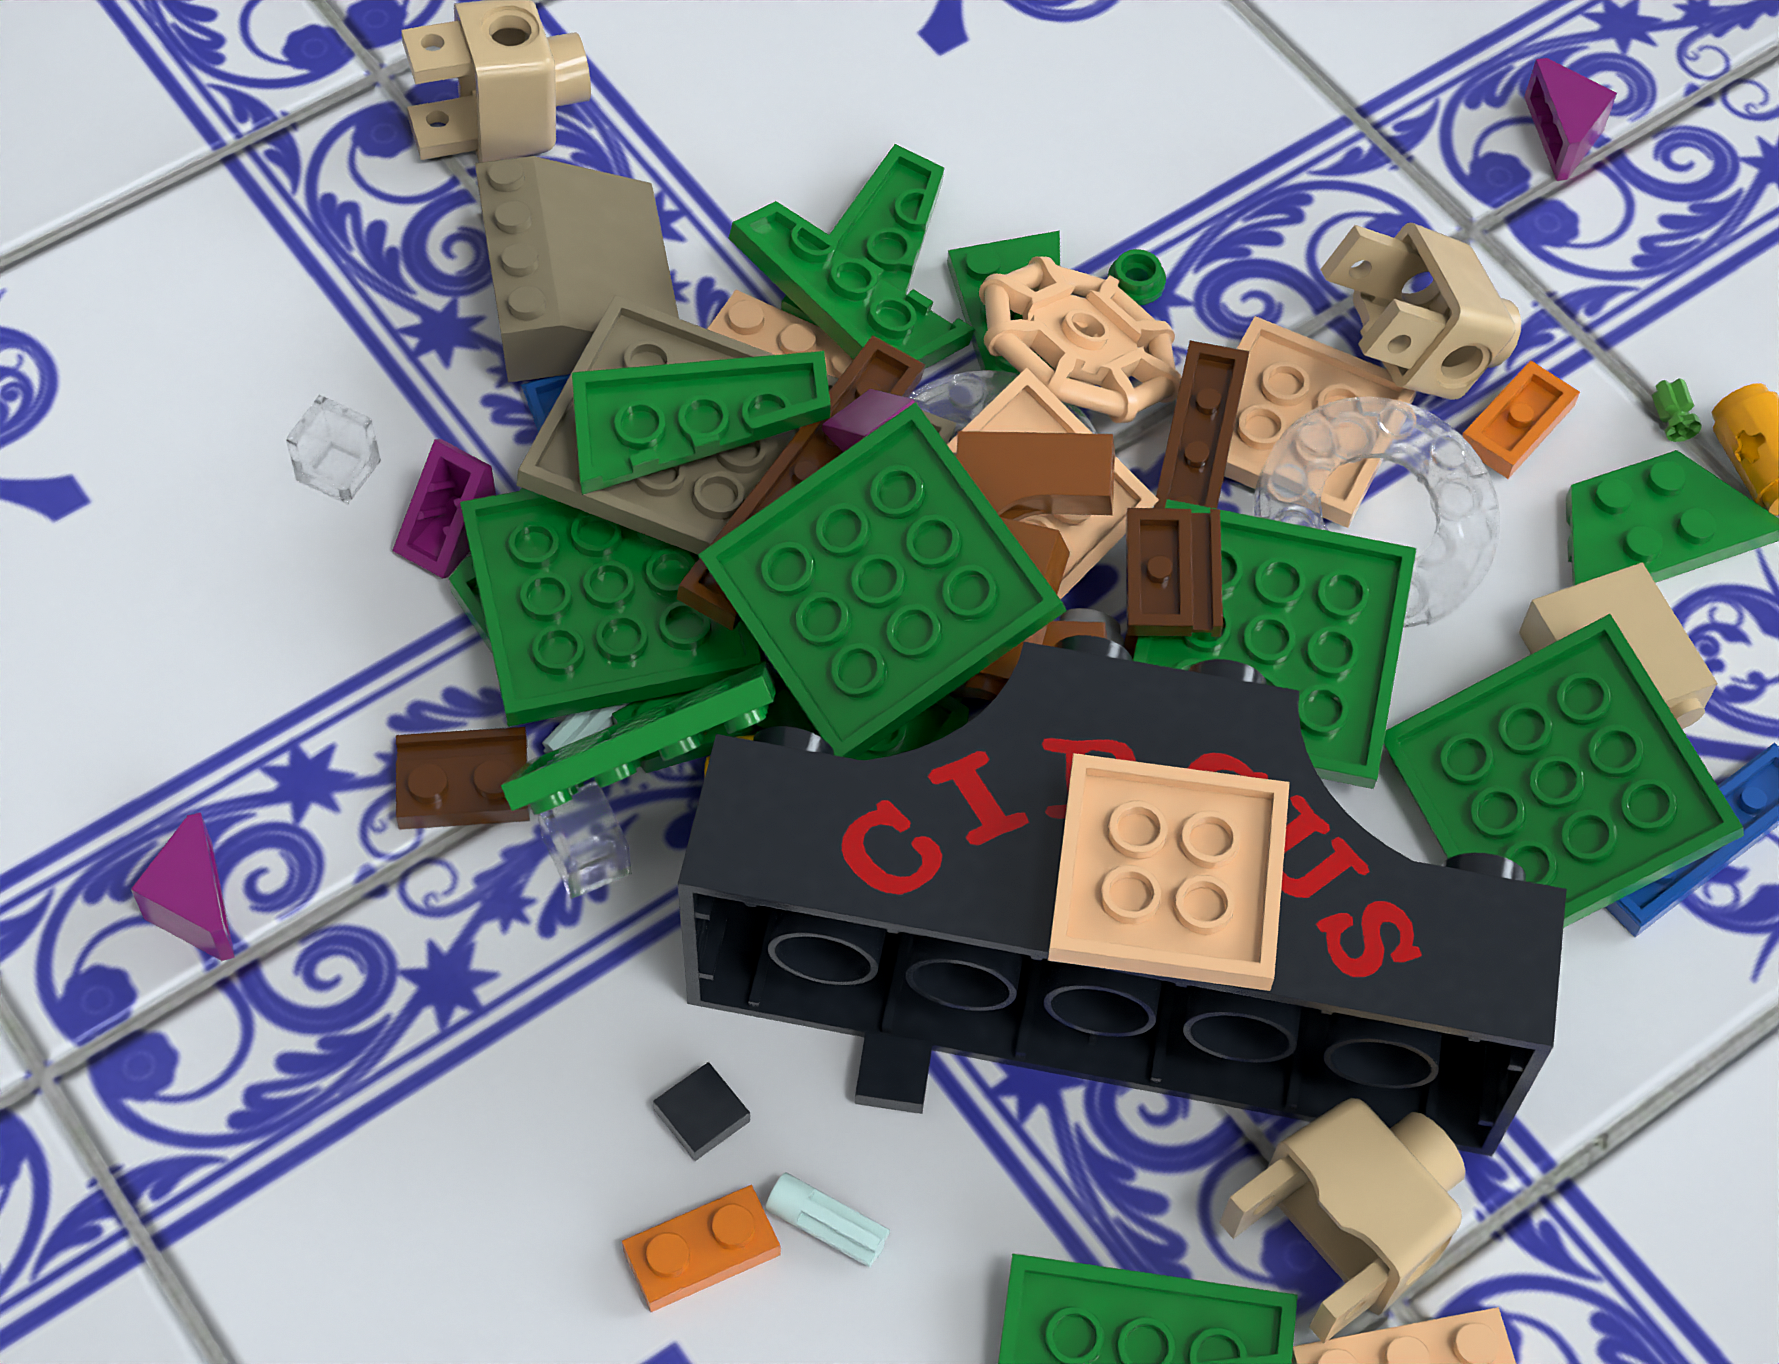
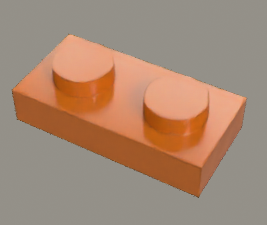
[1459,360,1580,479]
[622,1184,781,1312]

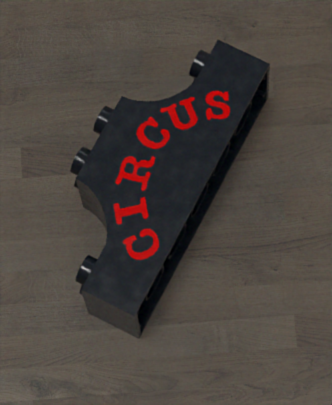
[678,635,1567,1156]

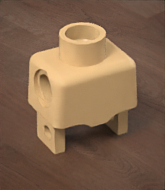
[401,0,591,163]
[1320,222,1521,400]
[1219,1098,1466,1344]

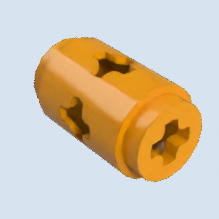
[1711,383,1779,516]

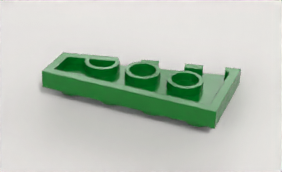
[781,144,945,327]
[728,201,975,370]
[947,230,1064,404]
[572,351,831,495]
[998,1253,1298,1364]

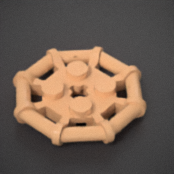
[979,257,1182,423]

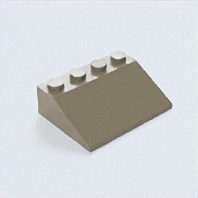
[475,156,679,383]

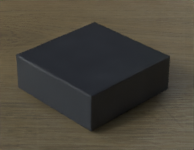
[855,1032,933,1114]
[653,1062,750,1161]

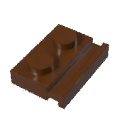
[1125,508,1223,637]
[396,726,530,830]

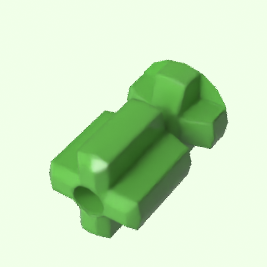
[1652,378,1702,442]

